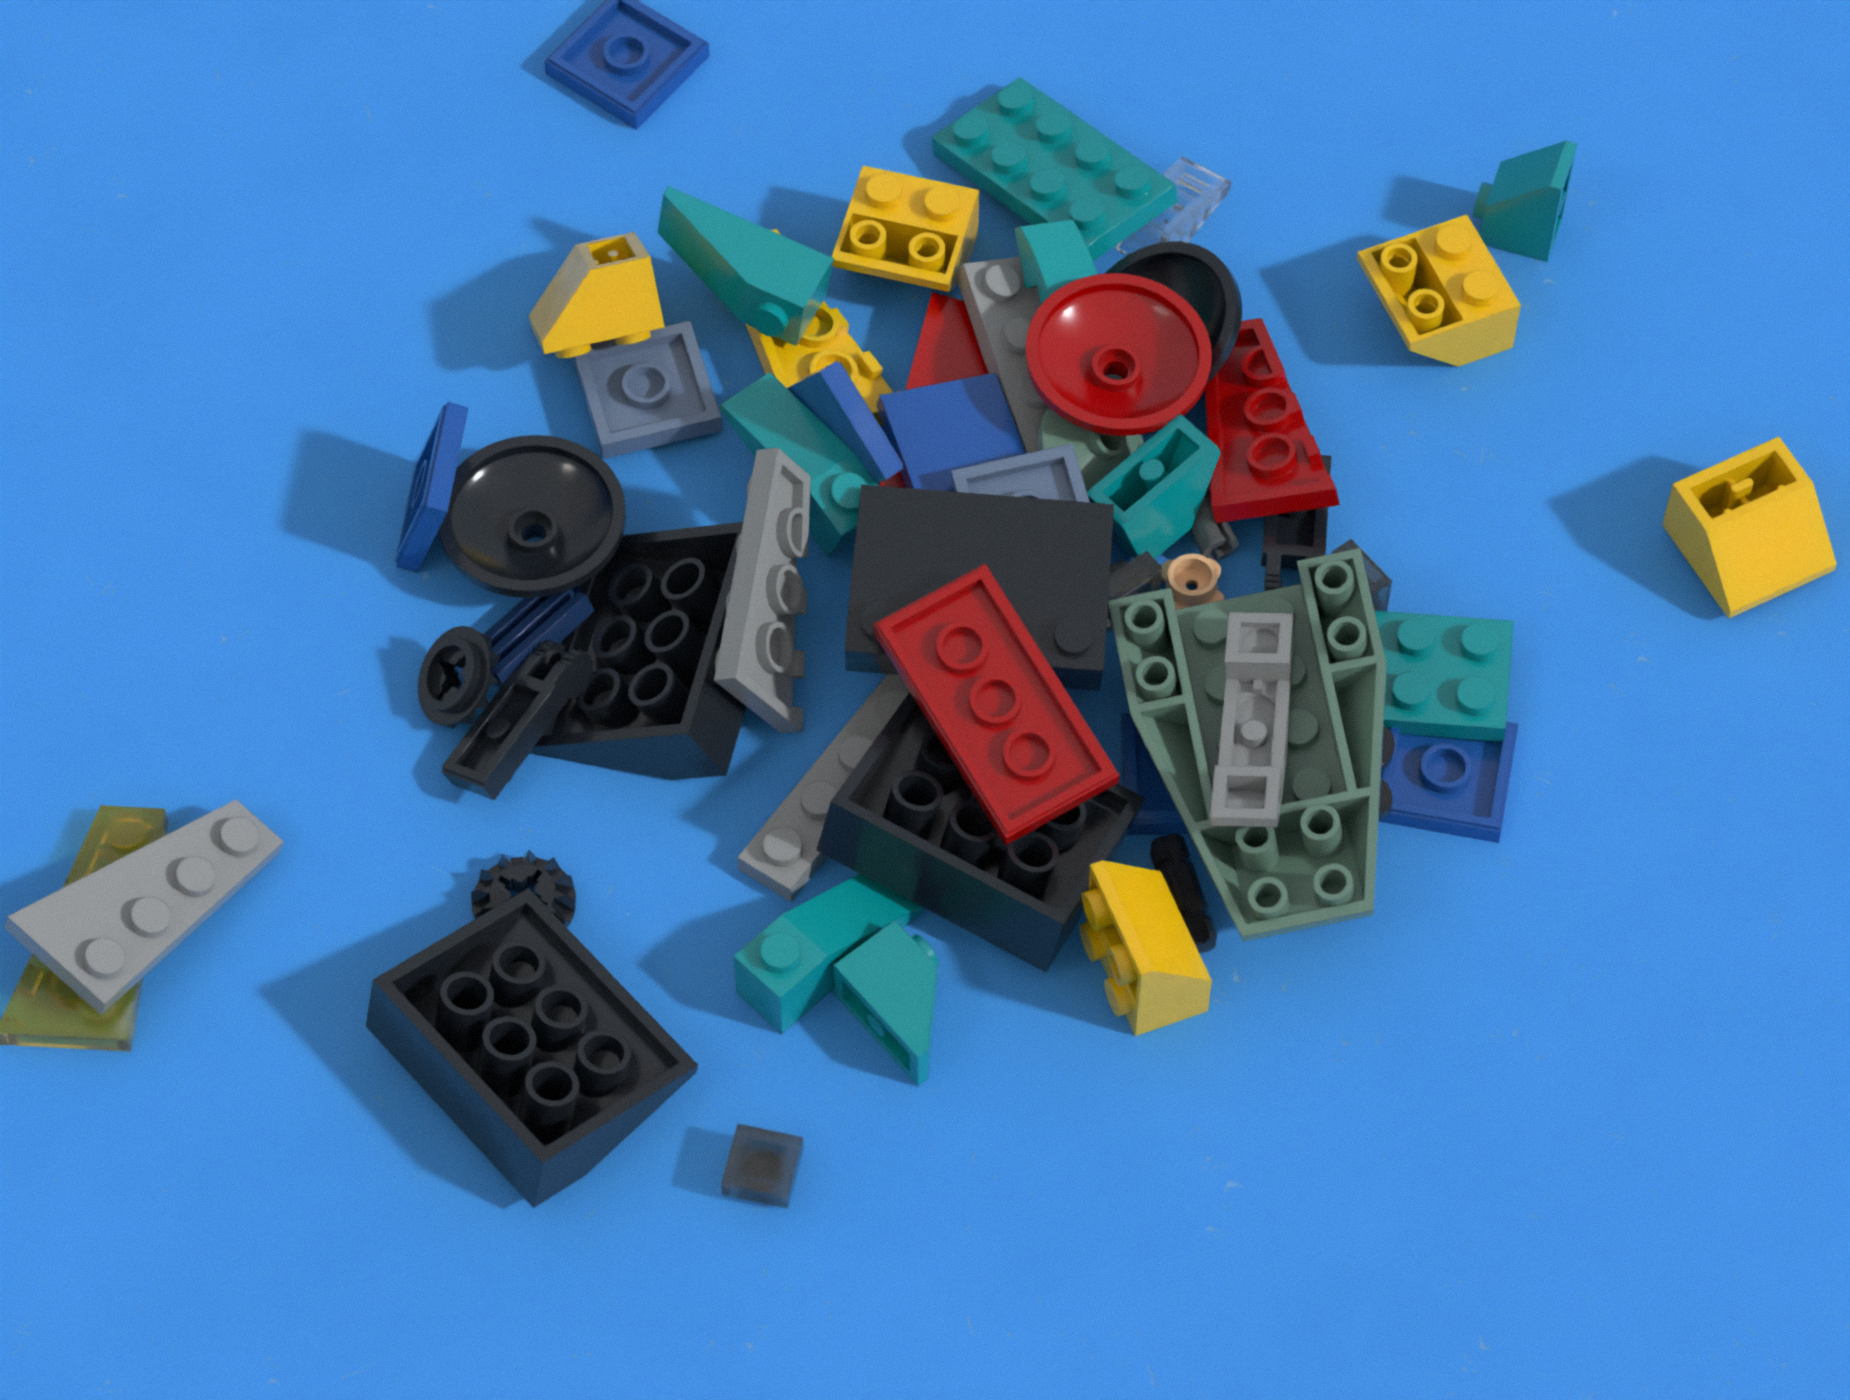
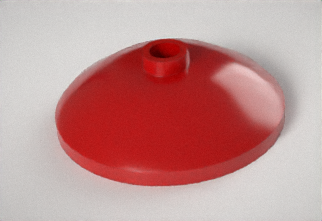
[1025,273,1212,436]

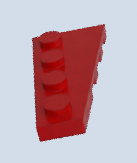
[1205,318,1340,523]

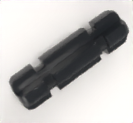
[1150,833,1217,953]

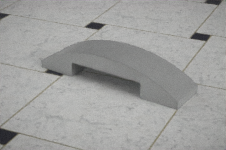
[1210,612,1294,827]

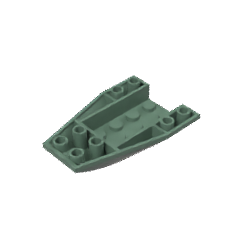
[1108,548,1387,942]

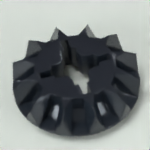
[418,626,500,729]
[471,850,576,927]

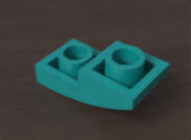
[1015,219,1097,304]

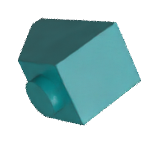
[1473,141,1578,262]
[1087,414,1221,568]
[833,920,939,1087]

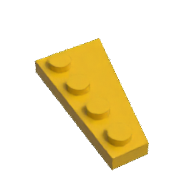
[745,229,900,426]

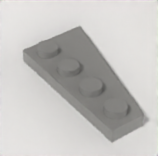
[956,257,1049,454]
[714,447,811,733]
[4,799,284,1015]

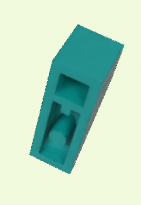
[657,186,834,346]
[719,372,879,557]
[734,874,922,1034]

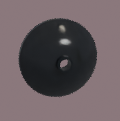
[1104,241,1242,385]
[438,435,626,598]

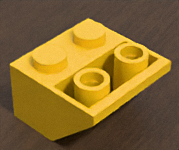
[832,165,979,292]
[1357,214,1521,367]
[529,232,665,358]
[1662,436,1837,619]
[1079,860,1212,1036]

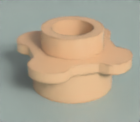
[1159,553,1224,610]

